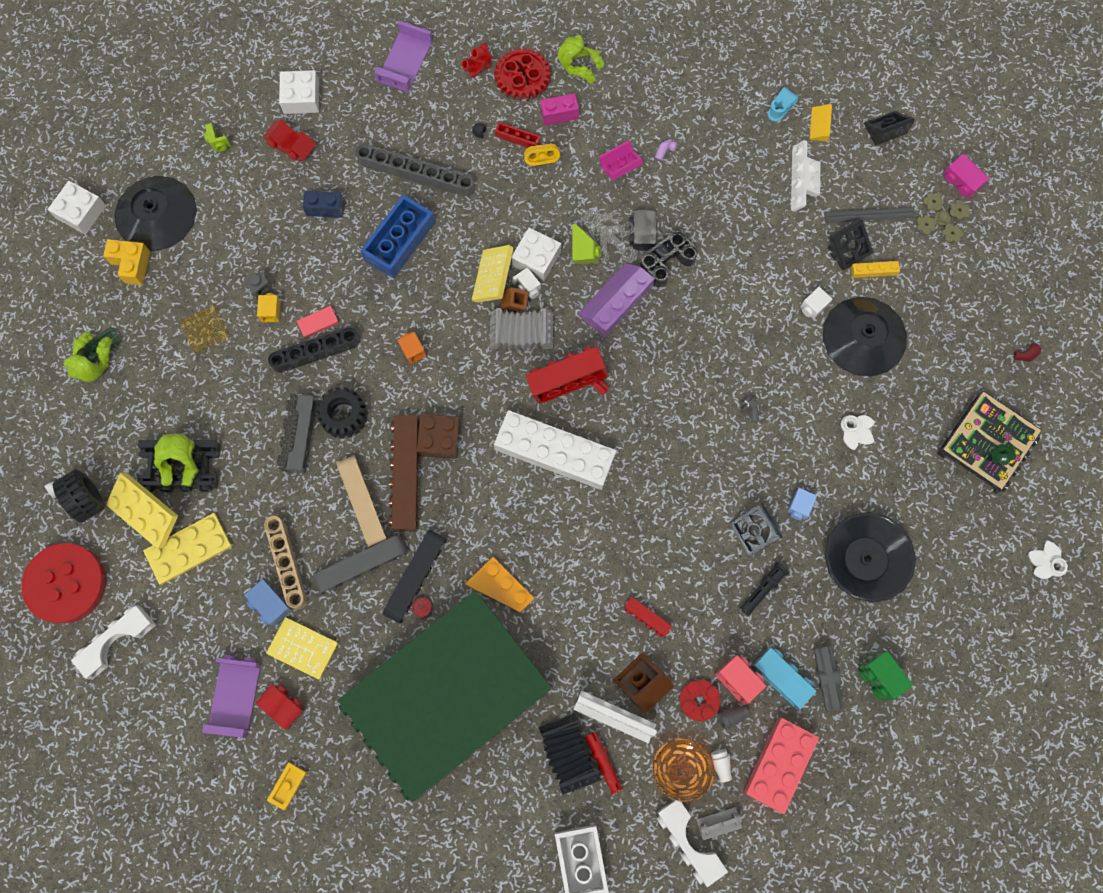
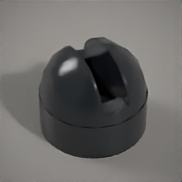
[472,123,486,139]

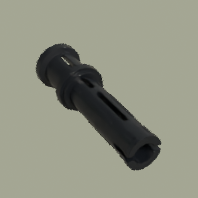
[739,562,789,616]

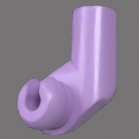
[654,139,677,161]

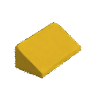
[809,104,832,141]

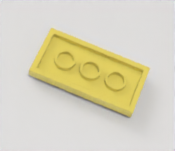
[106,472,178,549]
[143,513,232,585]

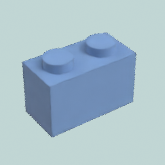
[244,579,292,626]

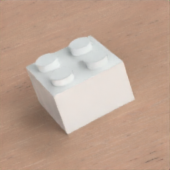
[279,70,319,114]
[48,181,106,235]
[511,228,561,281]

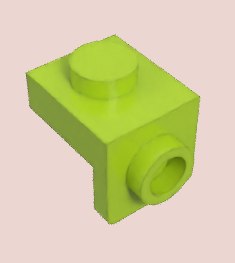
[204,123,231,152]

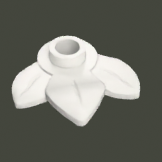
[840,415,875,450]
[1028,541,1068,579]

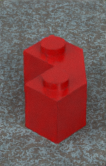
[263,120,316,161]

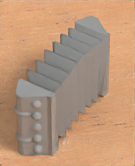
[489,308,554,352]

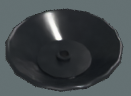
[114,176,197,251]
[822,297,907,377]
[825,512,916,603]

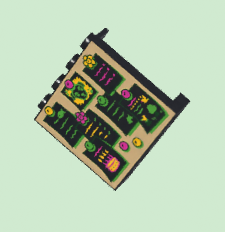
[937,391,1042,494]

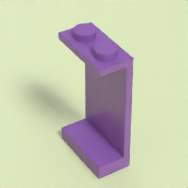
[374,21,433,92]
[202,655,261,738]

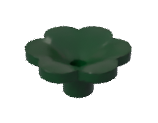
[991,444,1016,465]

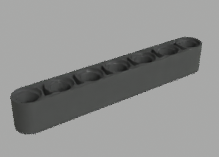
[355,144,475,196]

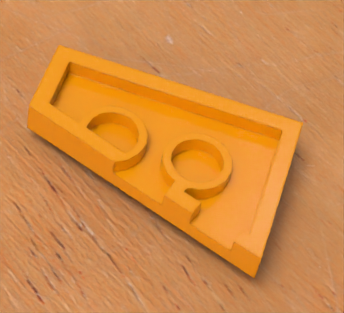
[465,557,534,613]

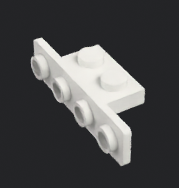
[791,140,821,211]

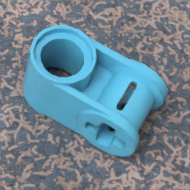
[768,87,799,122]

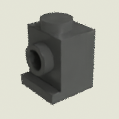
[245,271,273,299]

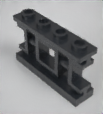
[137,440,221,492]

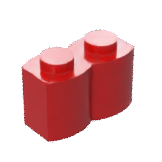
[256,684,305,730]

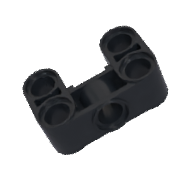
[640,231,698,287]

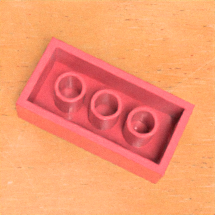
[743,718,819,815]

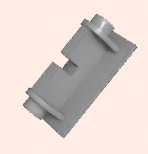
[696,807,742,840]

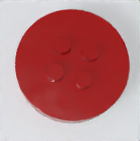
[21,543,106,624]

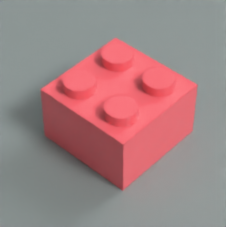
[714,655,766,705]

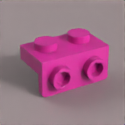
[599,140,643,181]

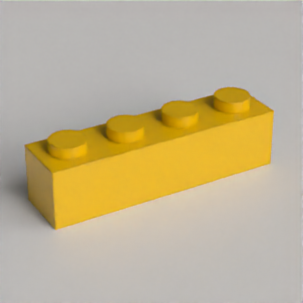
[851,261,900,278]

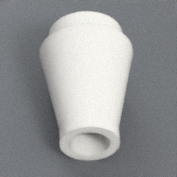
[710,749,732,782]

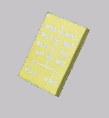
[472,245,513,302]
[266,617,339,680]

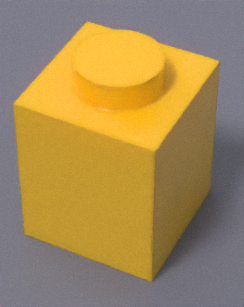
[257,293,281,322]

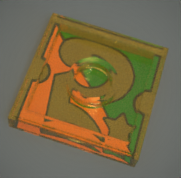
[179,305,229,353]

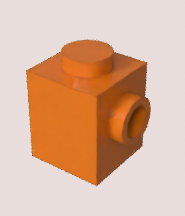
[398,332,426,365]

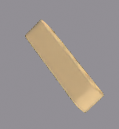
[336,455,387,548]
[264,516,307,610]

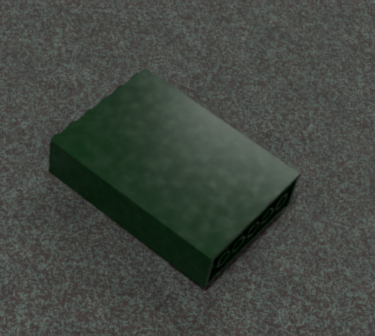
[337,590,553,802]

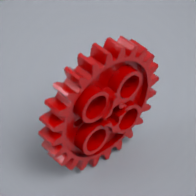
[494,47,551,101]

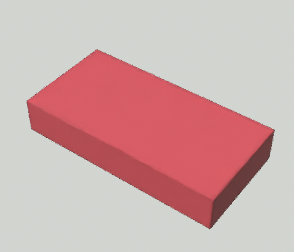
[297,306,339,338]

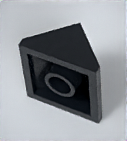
[863,111,914,146]

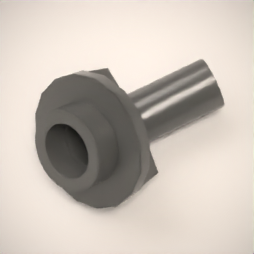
[741,396,759,422]

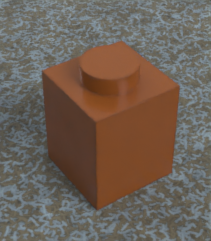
[500,288,529,312]

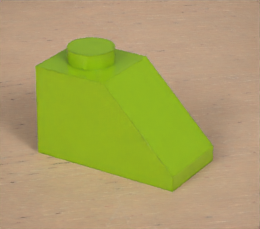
[572,224,602,264]

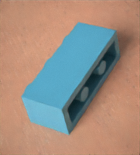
[752,648,817,710]

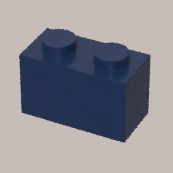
[303,191,344,218]

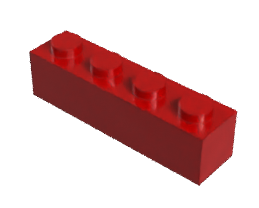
[495,122,540,148]
[624,597,672,637]

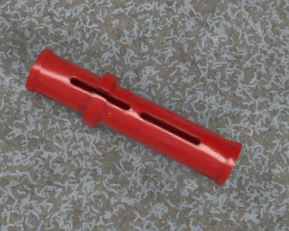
[585,731,623,795]

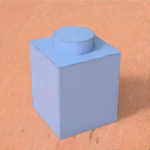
[787,488,817,521]

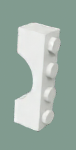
[71,606,156,680]
[656,798,728,887]

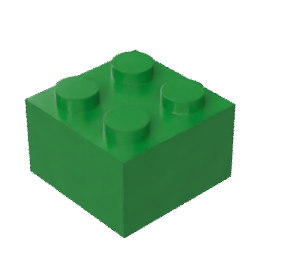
[858,651,913,701]

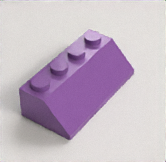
[577,263,655,338]

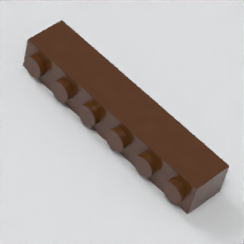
[389,415,419,532]

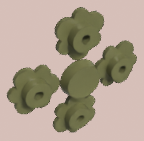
[916,192,970,243]

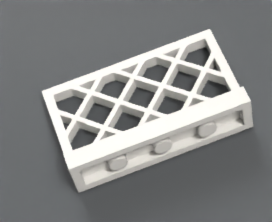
[573,691,657,743]

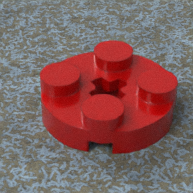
[679,680,720,721]

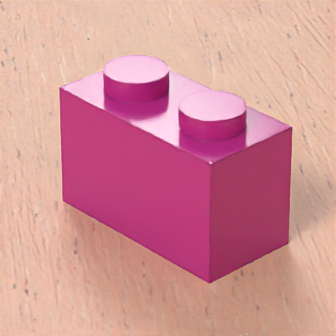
[540,93,579,126]
[943,154,990,199]

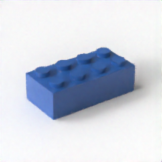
[360,195,435,279]

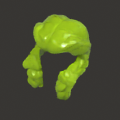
[557,34,605,84]
[64,332,113,382]
[154,434,198,487]

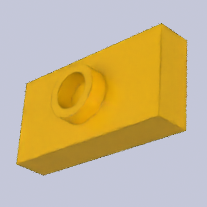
[267,762,308,811]

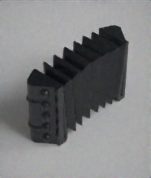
[538,713,601,795]

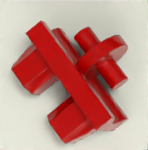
[461,43,493,78]

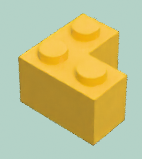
[103,239,150,285]

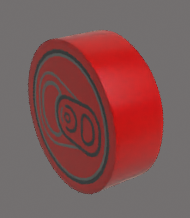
[412,597,432,618]

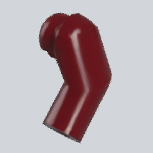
[1014,343,1041,362]

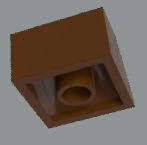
[613,653,674,714]

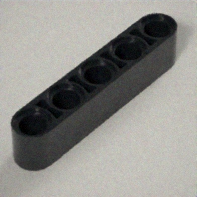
[268,327,360,373]
[383,530,447,624]

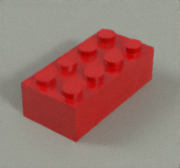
[525,346,609,404]

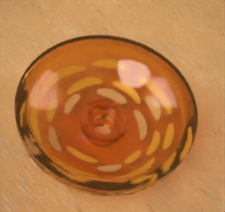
[652,738,715,802]

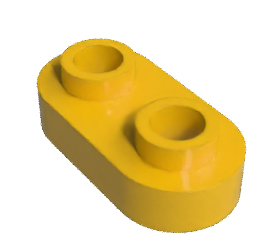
[524,144,560,166]

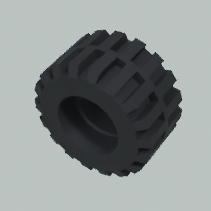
[316,387,368,439]
[52,469,104,523]

